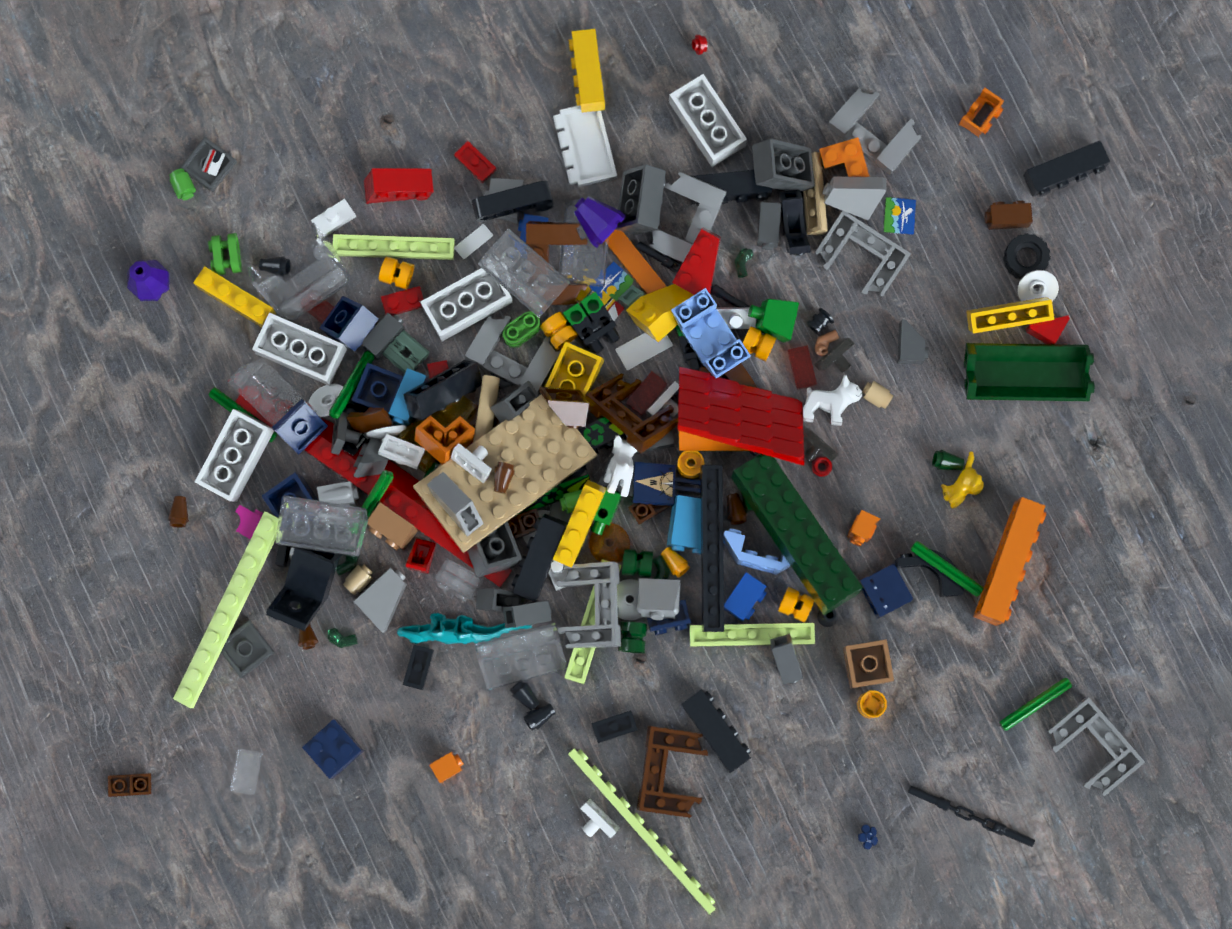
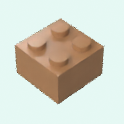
[366,503,418,551]
[843,639,894,689]

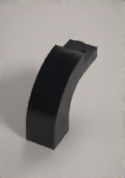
[779,190,810,256]
[895,549,964,598]

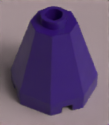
[574,196,626,248]
[127,260,170,301]

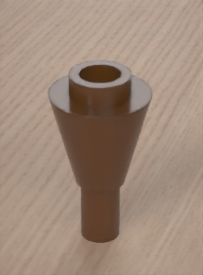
[298,624,319,650]

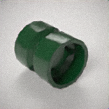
[622,548,653,578]
[618,621,647,653]

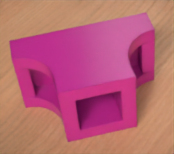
[235,505,263,540]

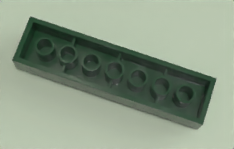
[731,454,863,615]

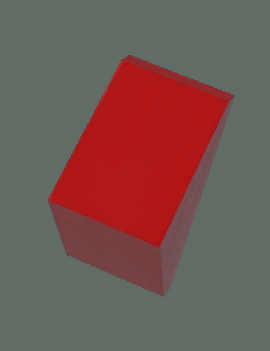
[1026,315,1070,344]
[406,538,436,574]

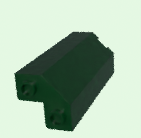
[964,343,1095,401]

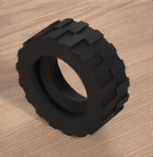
[1003,233,1051,279]

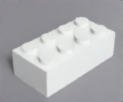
[669,74,747,167]
[421,263,513,342]
[252,313,347,386]
[195,409,274,502]

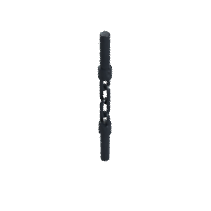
[636,241,750,307]
[908,786,1035,847]

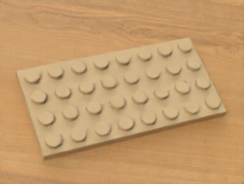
[413,394,597,553]

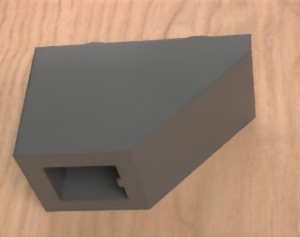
[353,437,389,478]

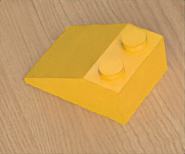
[626,284,694,342]
[545,341,604,397]

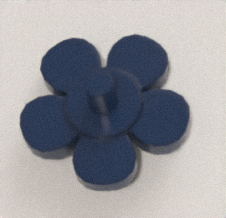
[858,825,878,849]

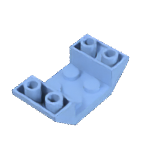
[671,288,751,378]
[723,528,790,575]

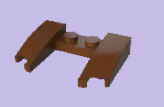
[526,221,588,305]
[585,373,678,453]
[636,726,708,818]

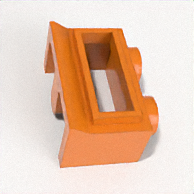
[959,87,1004,137]
[847,510,880,547]

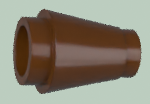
[493,462,515,494]
[727,493,748,525]
[168,496,189,528]

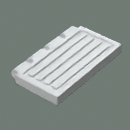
[553,106,617,187]

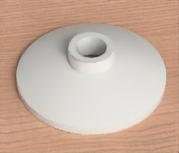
[1018,270,1059,302]
[308,384,343,417]
[366,425,407,442]
[617,579,641,621]

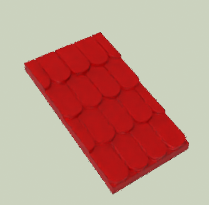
[678,367,804,466]

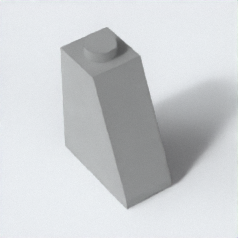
[823,177,887,220]
[427,472,484,536]
[354,568,407,633]

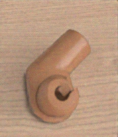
[815,330,839,356]

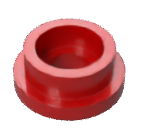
[692,34,708,55]
[812,456,832,477]

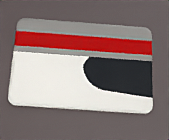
[202,149,225,176]

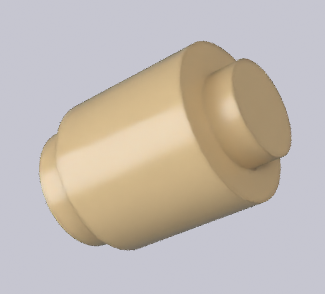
[862,381,893,409]
[343,564,373,595]

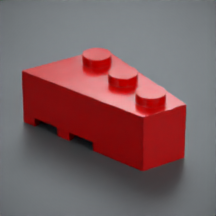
[364,168,434,204]
[672,227,721,295]

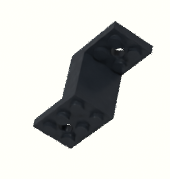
[266,517,355,631]

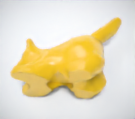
[941,451,984,509]

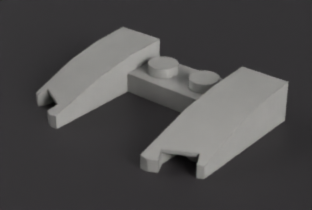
[828,88,921,175]
[649,172,727,262]
[815,211,911,296]
[465,316,560,394]
[557,561,621,648]
[1048,696,1145,796]

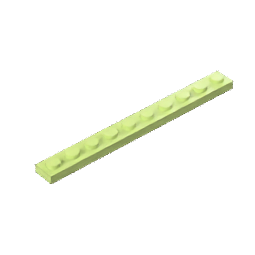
[173,511,285,708]
[568,749,716,914]

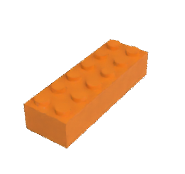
[973,497,1046,626]

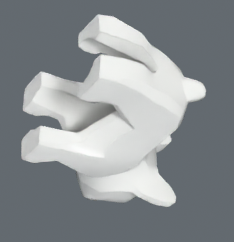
[803,375,863,426]
[603,435,637,497]

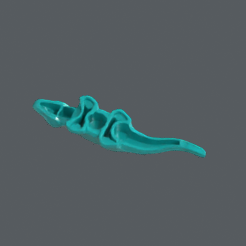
[397,613,532,644]

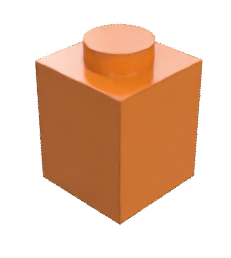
[429,752,464,783]

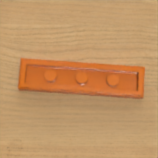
[604,229,667,294]

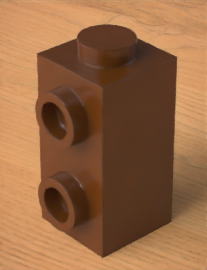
[984,200,1033,230]

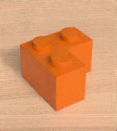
[819,137,870,177]
[414,415,475,465]

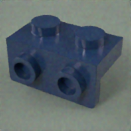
[647,599,691,635]

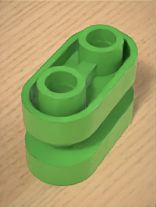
[208,233,242,275]
[503,311,541,348]

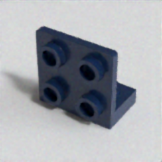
[859,564,913,619]

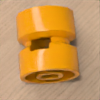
[379,256,414,289]
[540,312,578,350]
[743,326,777,362]
[677,451,704,479]
[778,586,814,623]
[857,690,887,719]

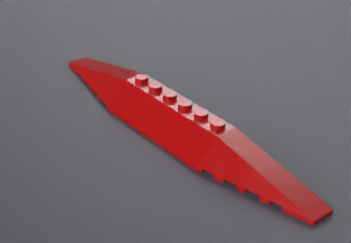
[235,386,512,588]

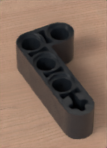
[471,181,554,222]

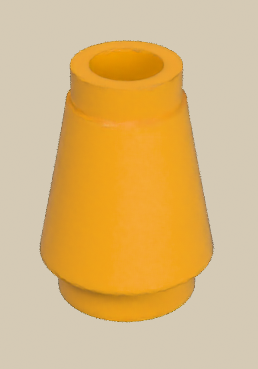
[661,547,690,578]

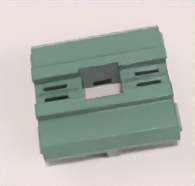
[383,330,430,373]

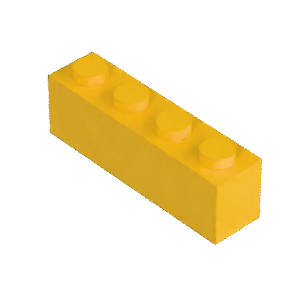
[568,29,605,113]
[193,266,276,328]
[966,297,1054,334]
[553,480,607,568]

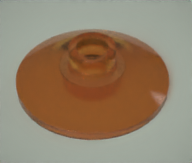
[589,523,630,563]

